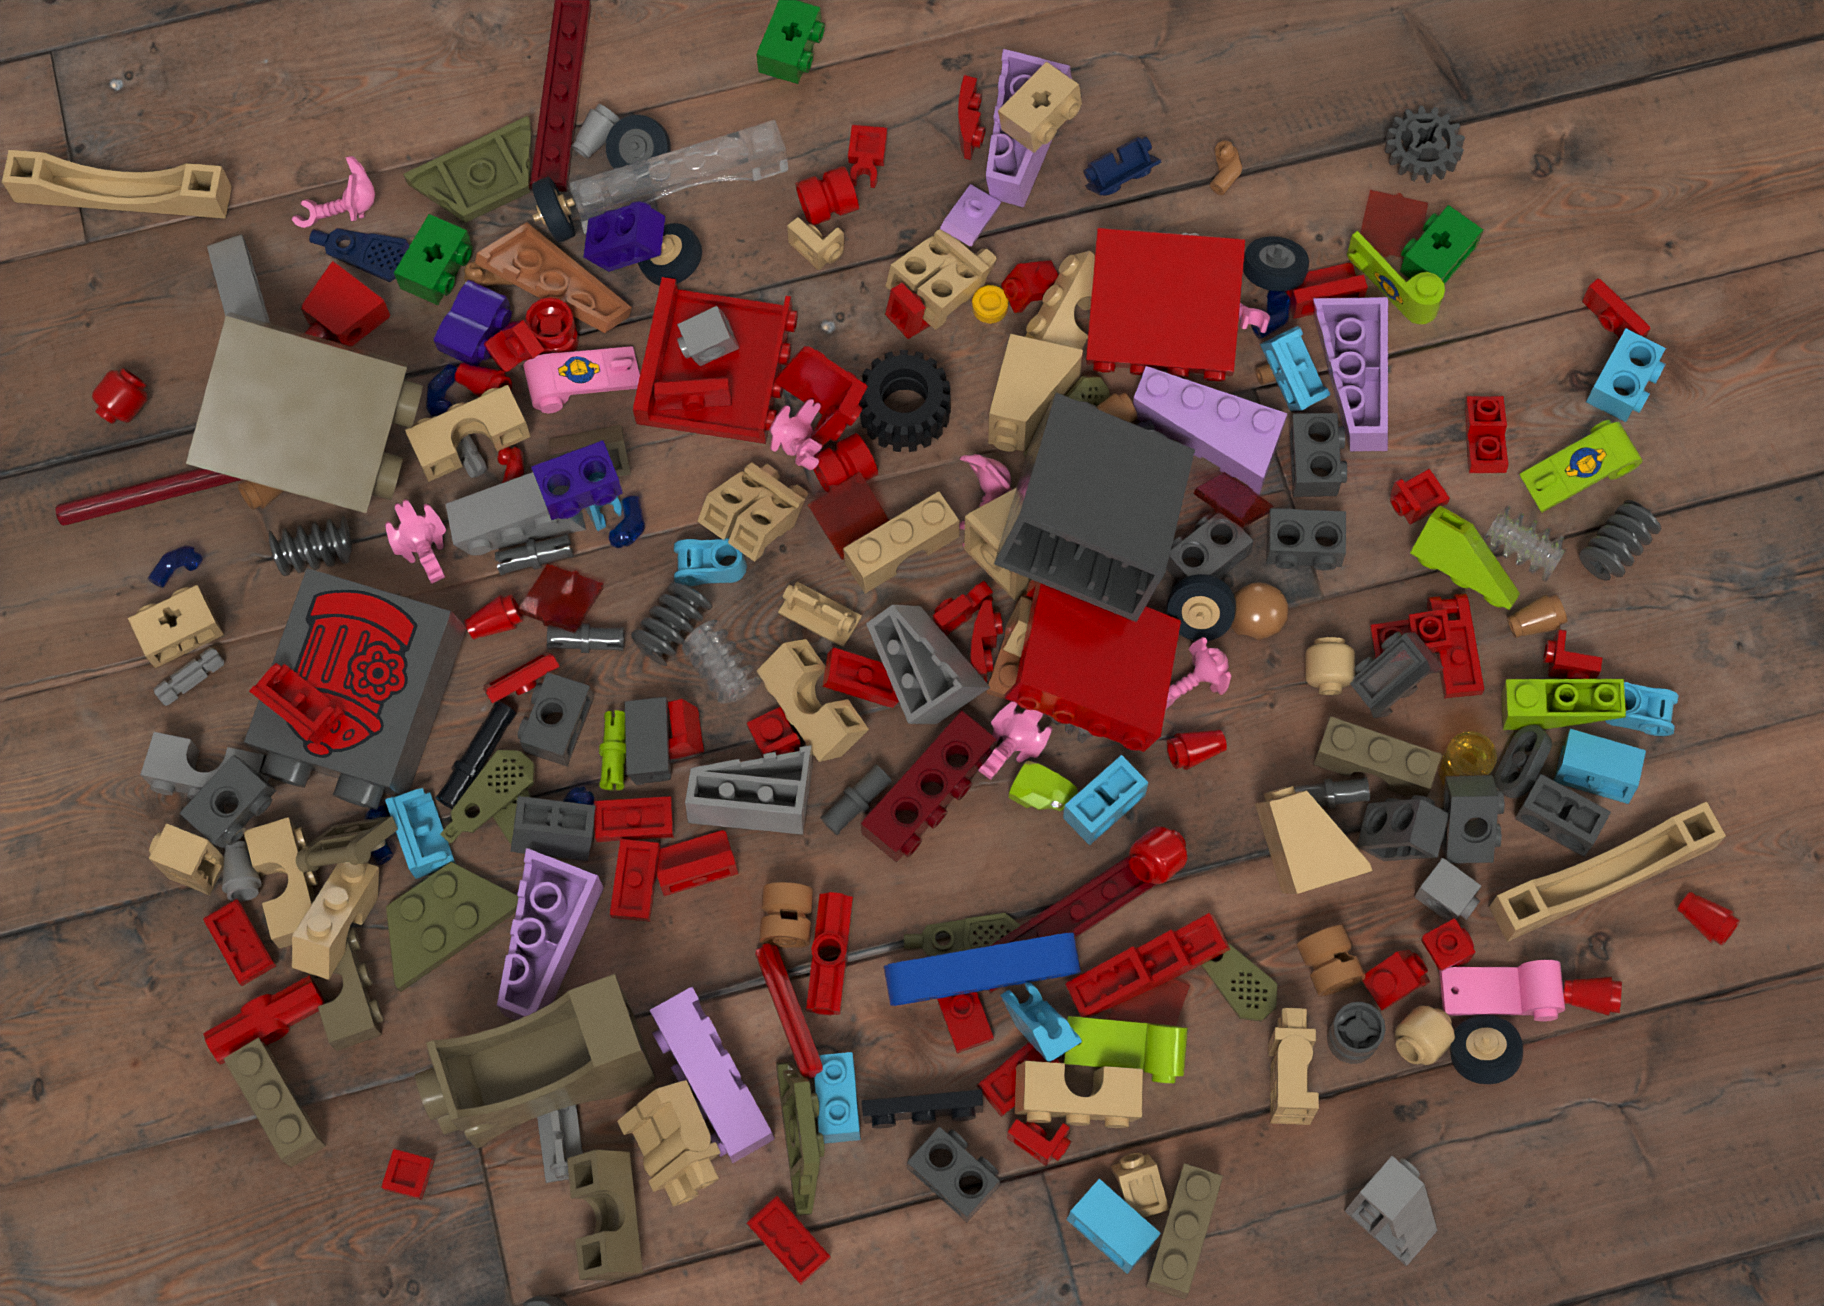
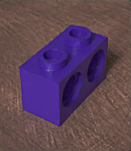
[583,201,665,272]
[531,440,623,521]

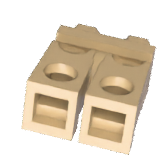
[886,229,997,330]
[697,462,808,562]
[1268,1008,1319,1125]
[617,1080,721,1206]

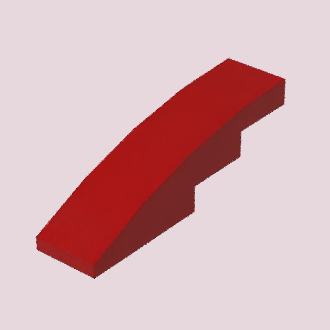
[1065,913,1230,1017]

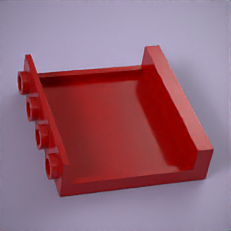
[1086,228,1245,382]
[633,277,798,444]
[1005,580,1181,752]

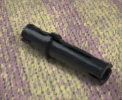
[436,701,517,809]

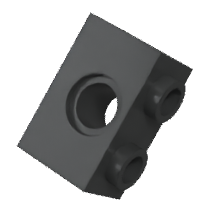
[518,672,594,767]
[180,755,277,848]
[1441,775,1505,863]

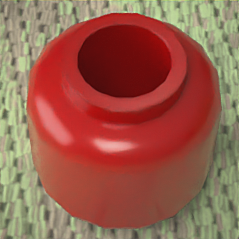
[92,368,148,424]
[1129,826,1188,884]

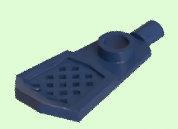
[309,228,409,282]

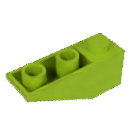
[1410,505,1520,610]
[1501,679,1626,730]

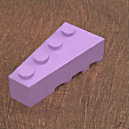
[986,49,1072,207]
[1313,297,1388,451]
[1133,366,1287,495]
[497,848,604,1020]
[650,987,775,1163]

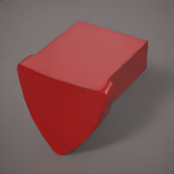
[668,698,704,760]

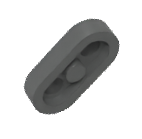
[1494,725,1552,798]

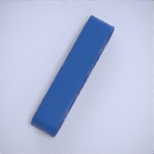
[883,933,1081,1006]

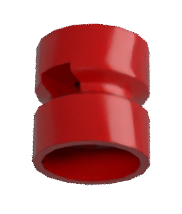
[795,166,859,226]
[525,297,579,355]
[813,433,879,499]

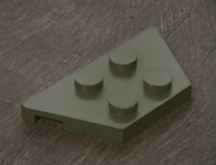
[403,116,532,223]
[386,862,518,992]
[776,1061,825,1216]

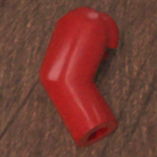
[497,446,524,483]

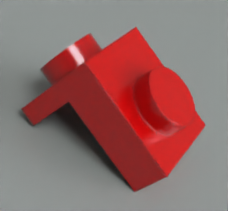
[1001,260,1059,313]
[1390,469,1450,525]
[1543,629,1603,679]
[1421,918,1475,971]
[1362,949,1430,1011]

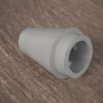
[572,104,620,159]
[222,841,261,902]

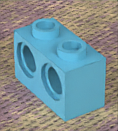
[1586,328,1666,422]
[1063,755,1148,846]
[814,1052,861,1144]

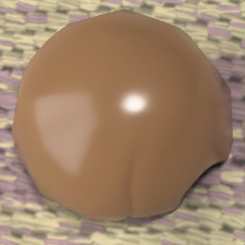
[1231,582,1289,640]

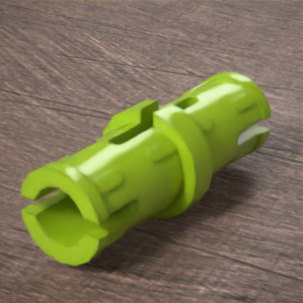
[599,710,626,791]

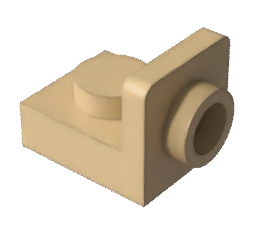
[787,217,844,270]
[1111,1153,1169,1218]

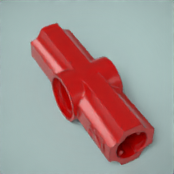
[806,892,853,1016]
[203,975,325,1065]

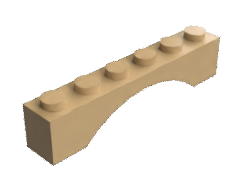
[2,150,232,219]
[1489,802,1726,942]

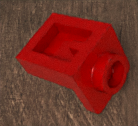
[885,283,931,339]
[484,320,545,372]
[746,706,801,758]
[1007,1119,1072,1166]

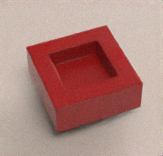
[381,1149,434,1200]

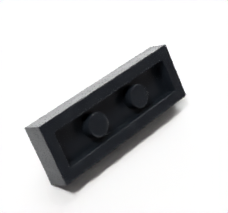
[862,1089,983,1129]

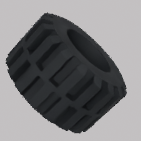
[858,350,951,452]

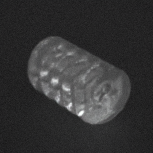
[1483,505,1568,582]
[682,620,762,704]

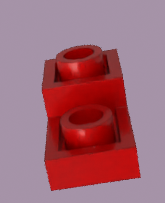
[958,75,986,160]
[1465,396,1509,473]
[971,600,1003,683]
[1370,609,1453,663]

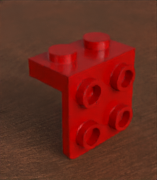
[776,346,868,447]

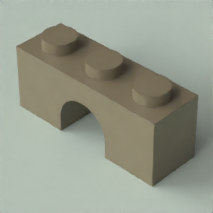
[1313,716,1442,798]
[310,927,384,1051]
[224,1037,326,1168]
[567,1150,643,1281]
[1146,1163,1223,1300]

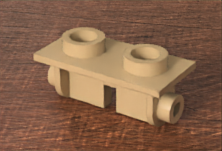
[778,582,862,648]

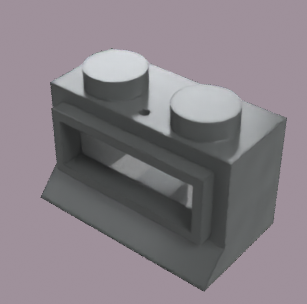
[1350,632,1444,718]

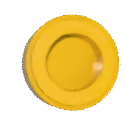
[972,285,1008,324]

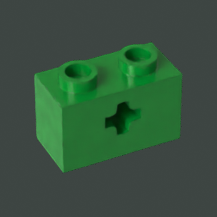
[756,0,825,84]
[1400,205,1484,285]
[394,214,473,305]

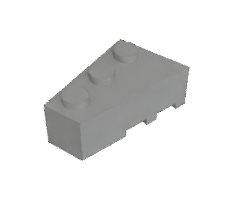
[446,472,586,556]
[866,605,990,724]
[685,745,813,835]
[1345,1156,1438,1267]

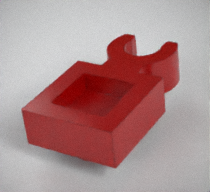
[848,125,888,188]
[933,581,993,636]

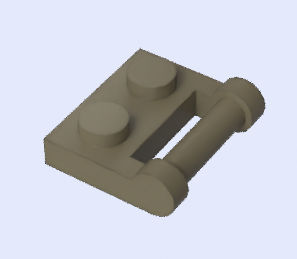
[296,816,398,873]

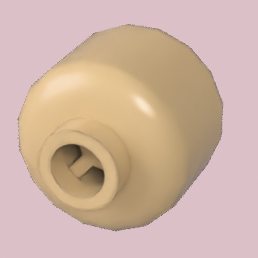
[1305,637,1355,695]
[1395,1006,1455,1065]

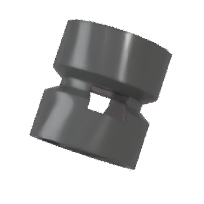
[1327,1002,1386,1064]

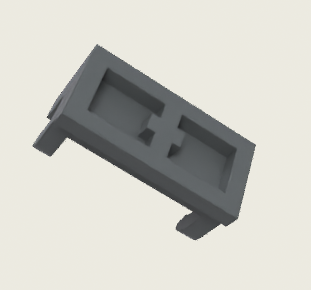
[625,697,671,785]
[510,796,595,861]

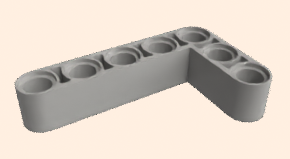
[207,234,270,323]

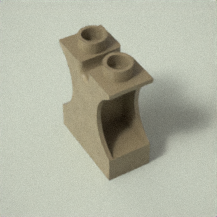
[415,974,657,1149]

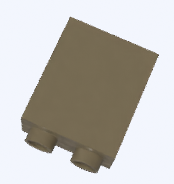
[186,312,423,513]

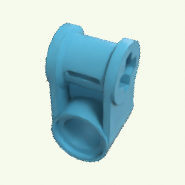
[674,538,747,586]
[1605,682,1679,736]

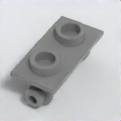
[537,1105,583,1183]

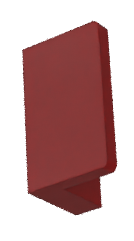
[1284,263,1368,319]
[656,830,738,896]

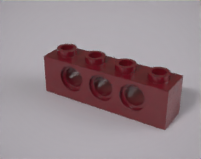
[860,711,997,863]

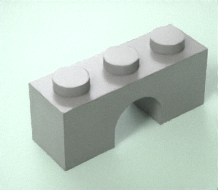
[140,732,269,810]

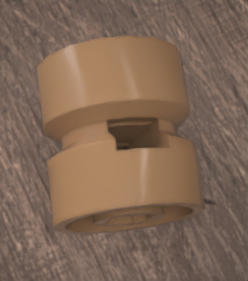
[759,882,813,948]
[1297,925,1366,997]

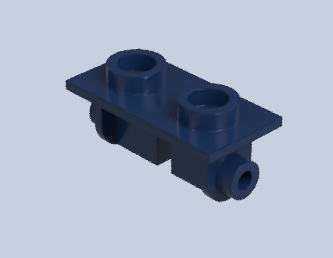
[1083,137,1162,196]

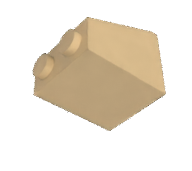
[988,334,1083,452]
[964,487,1032,600]
[1255,786,1372,894]

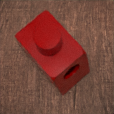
[301,261,391,347]

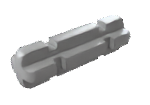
[457,435,487,478]
[153,647,224,706]

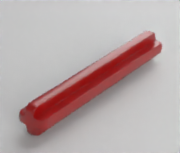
[755,943,823,1078]

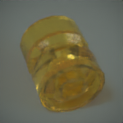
[1438,731,1497,786]

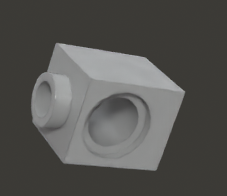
[677,306,739,366]
[1415,858,1481,922]

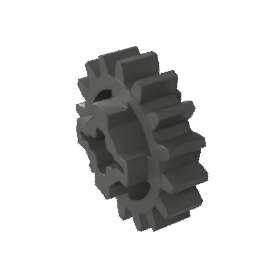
[1385,106,1465,183]

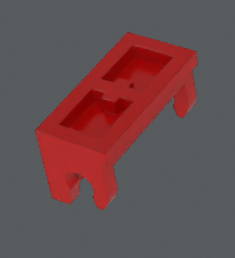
[249,663,345,745]

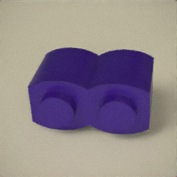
[433,280,512,366]

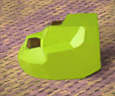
[1008,761,1078,811]

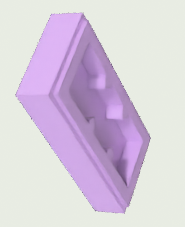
[940,184,1001,247]

